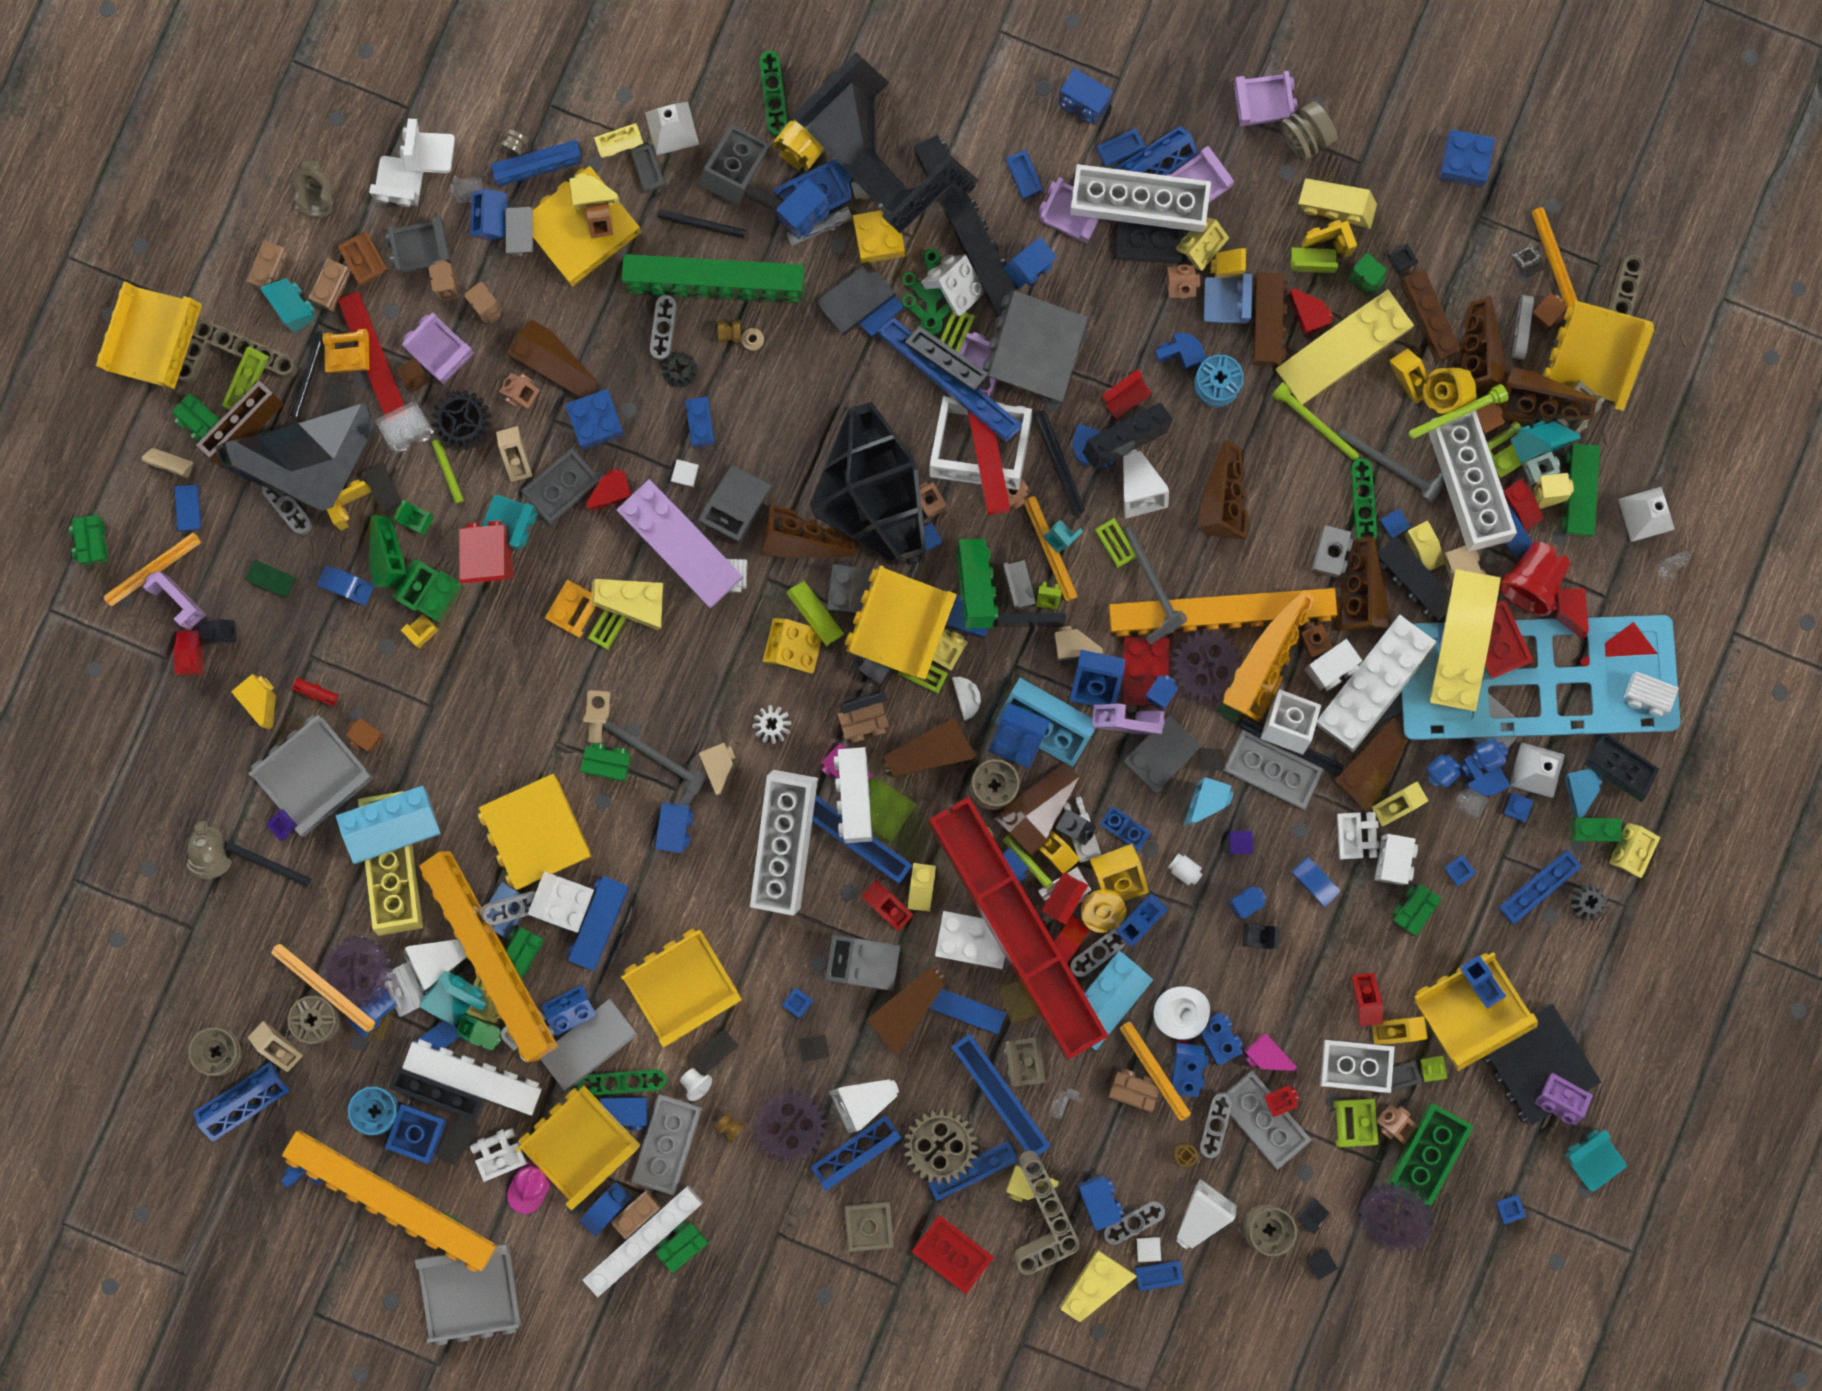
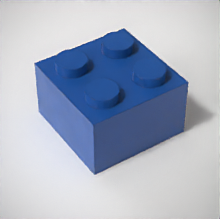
[1058,68,1113,125]
[1439,129,1495,188]
[776,178,830,240]
[565,389,625,450]
[1070,650,1125,706]
[988,703,1050,769]
[385,1103,448,1164]
[1077,1175,1124,1231]

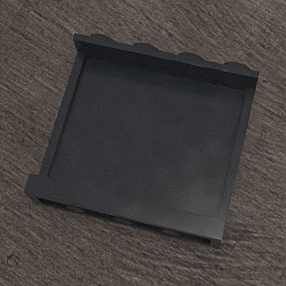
[1482,1003,1602,1125]

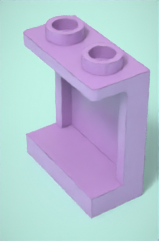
[1233,71,1298,126]
[1166,146,1234,203]
[1038,177,1099,244]
[402,313,474,385]
[959,332,997,397]
[143,571,206,630]
[1092,704,1165,735]

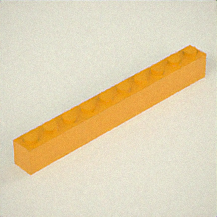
[1108,588,1337,637]
[419,851,558,1062]
[282,1131,498,1272]

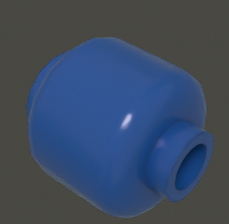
[1473,738,1509,771]
[1427,754,1461,788]

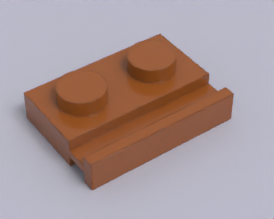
[338,231,389,286]

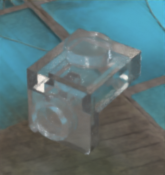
[1049,1088,1083,1120]

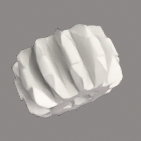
[753,705,791,744]

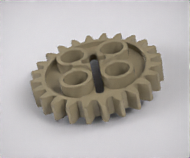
[904,1109,978,1185]

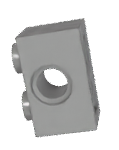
[1311,525,1353,578]

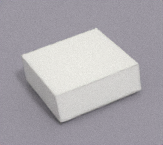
[671,460,699,487]
[1136,1237,1161,1262]

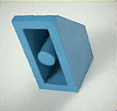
[1564,769,1602,818]

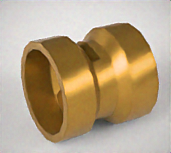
[718,320,741,343]
[714,1112,745,1143]
[1173,1143,1198,1167]

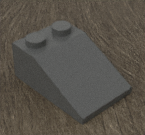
[699,124,771,205]
[827,564,872,615]
[1122,715,1201,794]

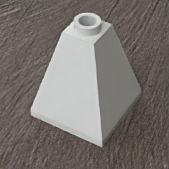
[645,102,699,156]
[1123,450,1169,519]
[1618,487,1675,542]
[1510,742,1565,798]
[403,940,467,993]
[830,1079,899,1134]
[1177,1179,1237,1249]

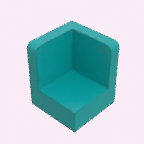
[1043,520,1083,553]

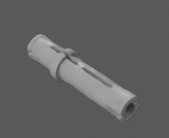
[786,207,853,246]

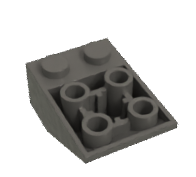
[699,465,772,545]
[825,935,900,991]

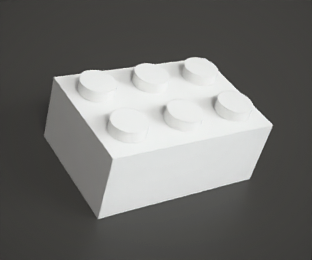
[935,911,1005,969]
[1320,1040,1395,1093]

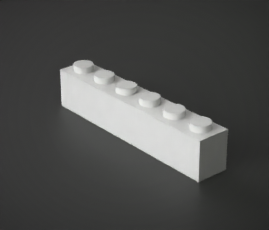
[402,1039,543,1116]
[583,1185,703,1297]

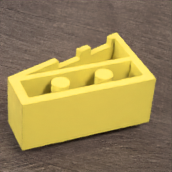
[1298,178,1377,229]
[591,579,663,631]
[1059,1249,1137,1322]

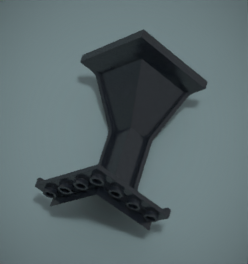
[791,52,979,234]

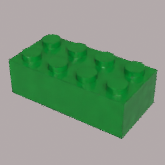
[1386,1103,1474,1207]

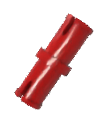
[291,677,339,707]

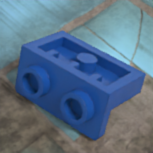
[542,984,596,1035]

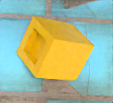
[401,614,439,649]

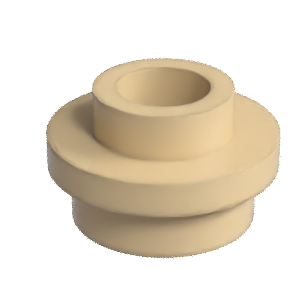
[742,328,764,351]

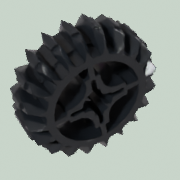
[431,390,492,450]

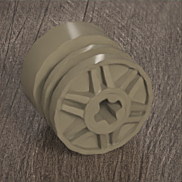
[1280,101,1338,162]
[970,759,1020,811]
[287,996,342,1044]
[188,1027,242,1076]
[1243,1204,1297,1256]

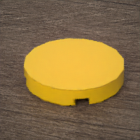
[1080,889,1127,933]

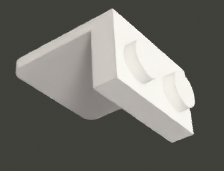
[400,119,455,173]
[369,156,424,207]
[921,254,984,316]

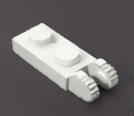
[1063,796,1101,863]

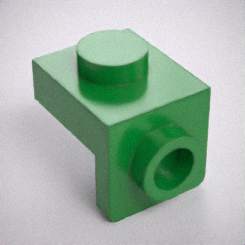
[393,500,434,535]

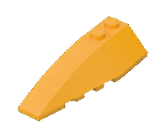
[1223,590,1315,723]

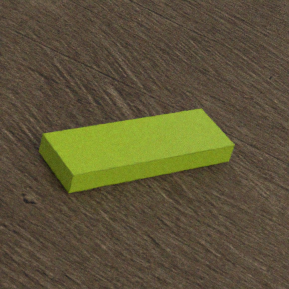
[222,346,269,410]
[786,581,844,646]

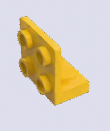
[1301,220,1357,259]
[327,480,372,530]
[762,618,822,673]

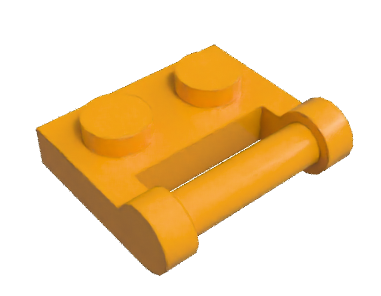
[322,329,370,374]
[545,579,596,638]

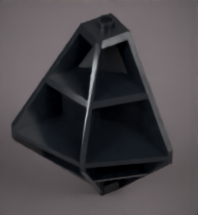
[809,402,926,566]
[215,403,374,511]

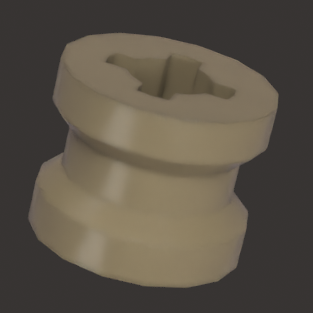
[500,129,528,156]

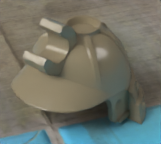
[292,160,333,218]
[186,821,232,880]

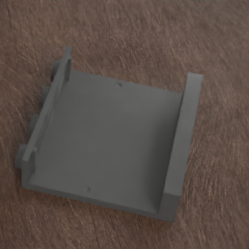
[982,290,1088,404]

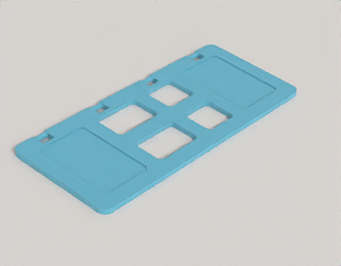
[1401,615,1680,740]

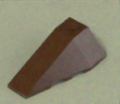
[507,320,598,398]
[1502,367,1597,423]
[1198,440,1249,540]

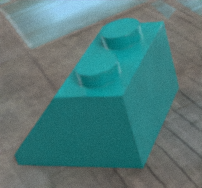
[260,278,316,334]
[1510,421,1581,463]

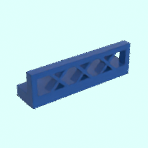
[1113,126,1199,176]
[491,139,583,187]
[193,1062,290,1142]
[811,1115,901,1191]

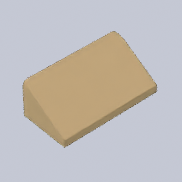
[142,448,194,478]

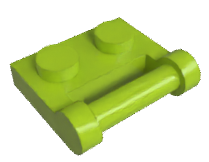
[1487,421,1527,479]
[1333,1098,1378,1147]

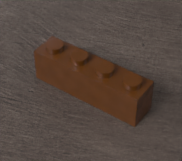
[1400,269,1461,364]
[1252,273,1288,366]
[196,381,284,469]

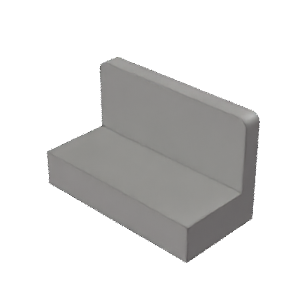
[506,207,533,256]
[1003,560,1036,610]

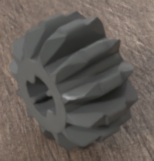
[1569,883,1609,921]

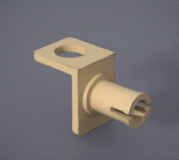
[583,690,610,743]

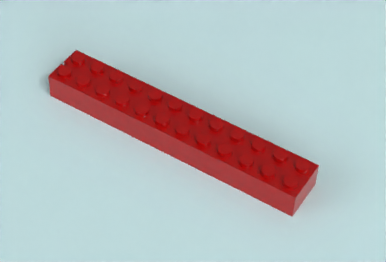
[927,797,1109,1061]

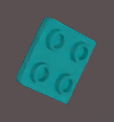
[482,495,538,551]
[420,970,487,1025]
[1563,1128,1626,1191]

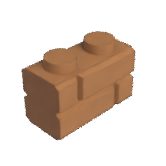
[247,240,289,290]
[308,258,352,312]
[429,260,461,301]
[464,282,502,323]
[838,702,889,744]
[1108,1068,1160,1113]
[611,1190,662,1239]

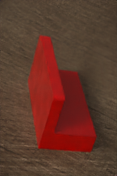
[1100,369,1152,419]
[1042,873,1088,925]

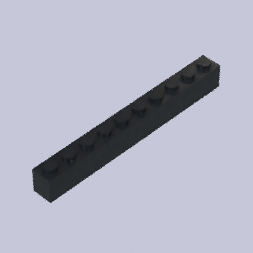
[914,135,1019,318]

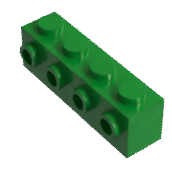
[1560,444,1600,538]
[955,539,998,628]

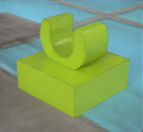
[1036,582,1062,610]
[1419,1056,1447,1082]

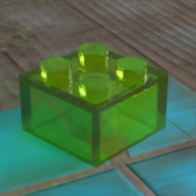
[869,780,917,843]

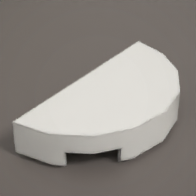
[952,677,981,721]

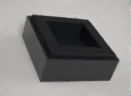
[1387,243,1418,274]
[1306,1248,1338,1280]

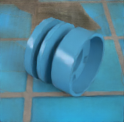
[1193,354,1244,408]
[348,1087,400,1136]

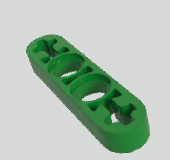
[760,51,787,137]
[1350,458,1377,540]
[577,1069,667,1095]

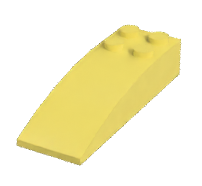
[1275,290,1414,405]
[1429,569,1501,711]
[358,791,423,936]

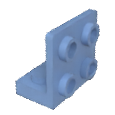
[1204,274,1252,324]

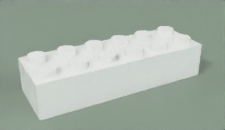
[1070,164,1211,232]
[1428,410,1517,552]
[1317,615,1436,752]
[750,770,818,916]

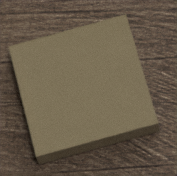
[844,1202,894,1252]

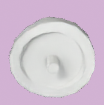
[680,1068,712,1101]

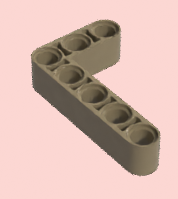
[1554,255,1644,348]
[178,319,298,384]
[1014,1151,1080,1275]

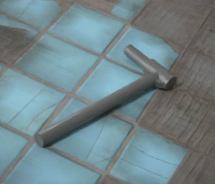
[1338,429,1445,504]
[1124,527,1187,644]
[602,720,708,805]

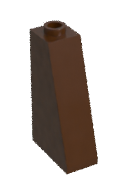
[881,717,976,778]
[867,966,945,1055]

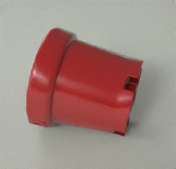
[1499,542,1571,616]

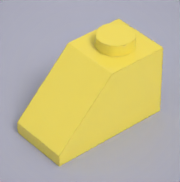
[570,174,620,210]
[1534,473,1574,509]
[1404,520,1445,571]
[1371,782,1428,827]
[907,863,936,912]
[1006,1165,1059,1202]

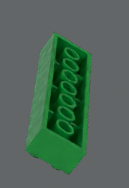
[622,254,805,304]

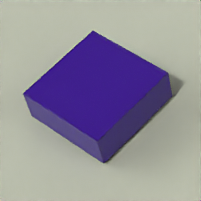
[266,809,298,842]
[1229,831,1253,854]

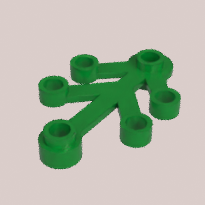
[902,249,952,335]

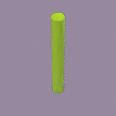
[431,439,464,504]
[1003,835,1053,889]

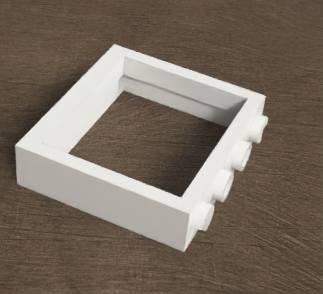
[930,396,1032,490]

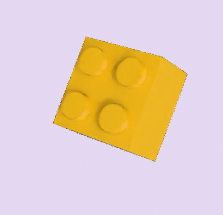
[853,210,905,265]

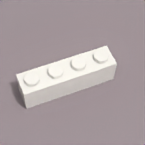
[834,747,872,843]

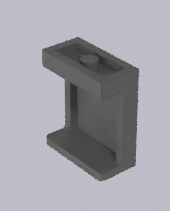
[386,216,452,274]

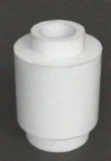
[1168,853,1203,886]

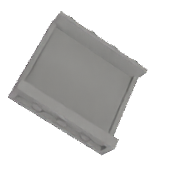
[248,715,374,837]
[415,1243,521,1346]

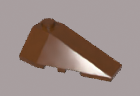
[1454,296,1507,392]
[761,504,856,558]
[1336,536,1388,632]
[1332,717,1408,813]
[995,763,1081,856]

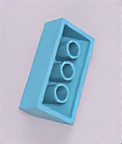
[995,678,1095,767]
[1183,777,1234,827]
[336,786,441,864]
[1084,951,1153,1050]

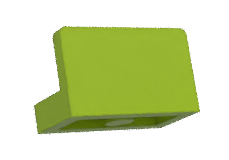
[1290,247,1338,273]

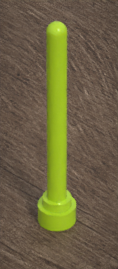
[1271,382,1359,461]
[1409,384,1508,439]

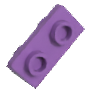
[1535,1073,1593,1125]

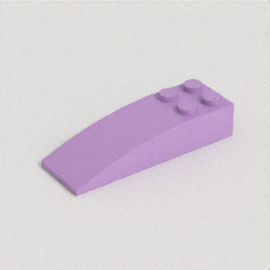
[617,479,743,609]

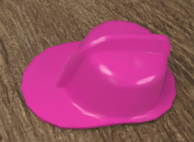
[507,1160,551,1214]

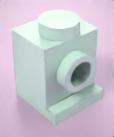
[1522,452,1561,486]

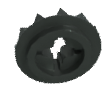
[662,352,697,388]

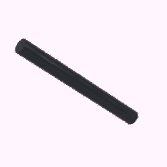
[657,209,746,238]
[290,331,324,418]
[225,841,312,887]

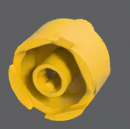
[772,119,824,171]
[1423,368,1477,414]

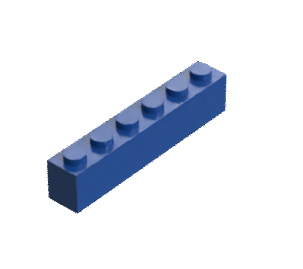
[812,796,912,884]
[951,1033,1051,1155]

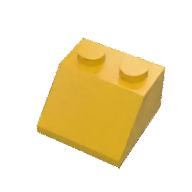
[231,674,276,730]
[1090,844,1149,902]

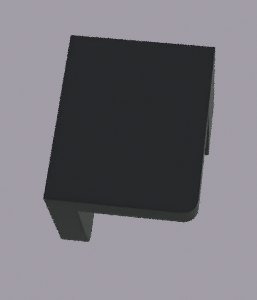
[1295,1197,1329,1234]

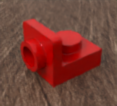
[1263,1085,1299,1118]

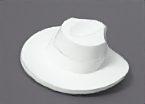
[1154,987,1210,1040]

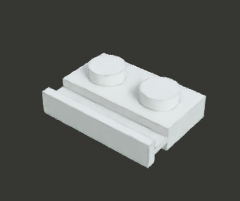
[381,962,424,1017]

